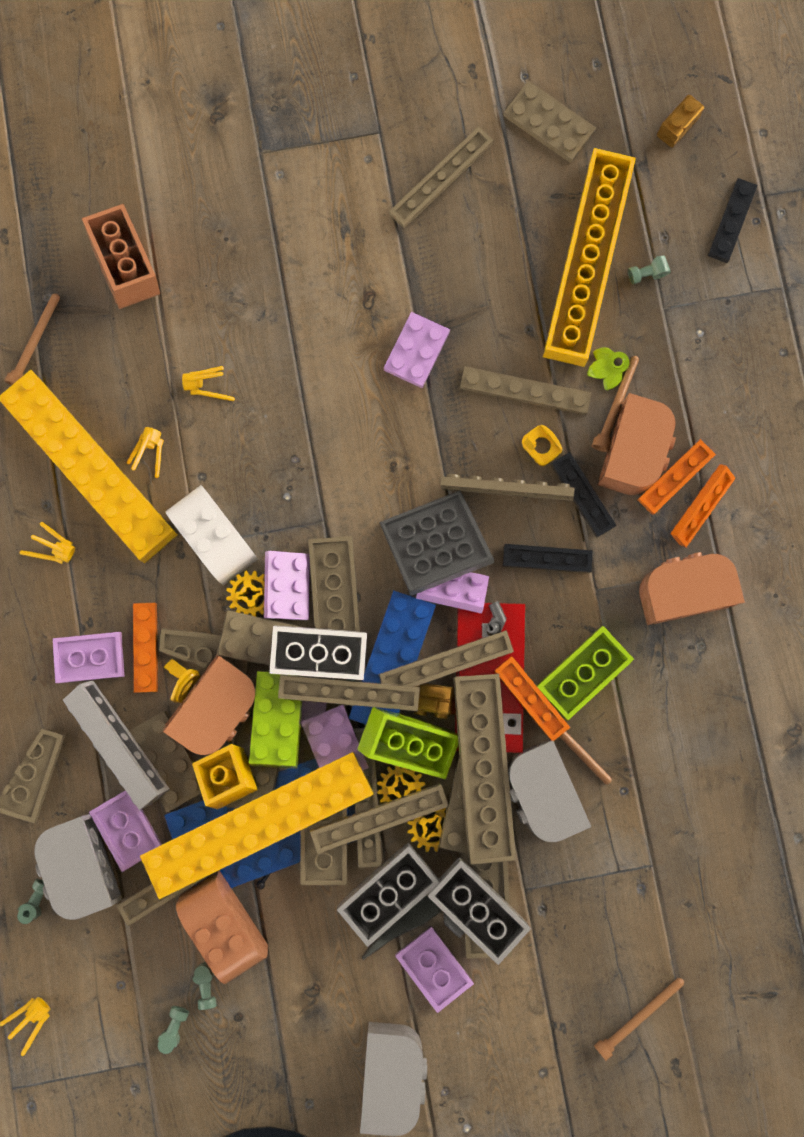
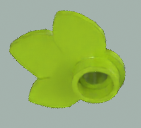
[587,347,630,390]

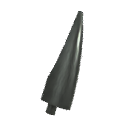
[362,895,442,960]

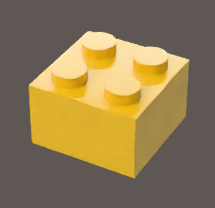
[192,744,258,809]

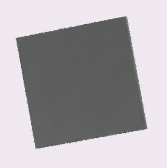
[379,490,494,596]

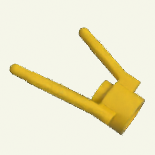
[182,366,235,401]
[127,427,164,478]
[20,522,75,564]
[0,997,50,1056]

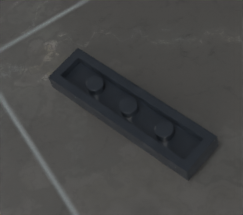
[707,178,758,263]
[550,452,617,538]
[502,544,593,573]

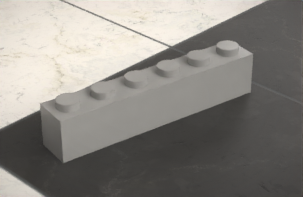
[63,680,169,810]

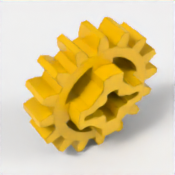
[226,571,265,617]
[377,766,426,803]
[407,808,446,852]

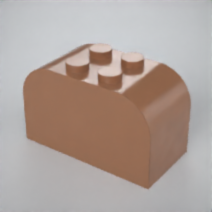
[82,204,160,309]
[597,393,676,495]
[639,552,745,626]
[163,655,255,755]
[176,870,268,984]

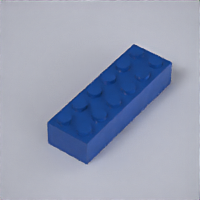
[349,590,436,724]

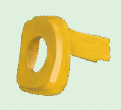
[522,425,562,466]
[164,659,201,703]

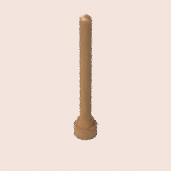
[4,294,60,386]
[591,356,639,452]
[559,732,612,784]
[594,978,684,1061]

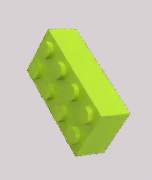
[536,626,634,721]
[249,671,303,769]
[357,707,459,779]

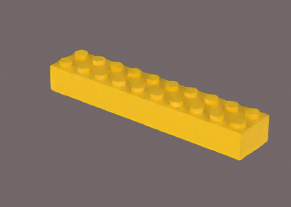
[543,148,636,367]
[0,370,178,563]
[140,752,374,899]

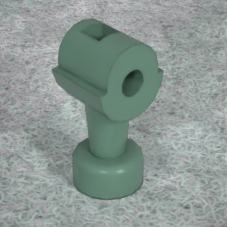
[628,255,671,285]
[17,879,45,924]
[192,962,217,1010]
[157,1006,189,1054]

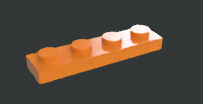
[638,439,716,515]
[670,464,735,548]
[133,603,158,693]
[494,657,570,741]

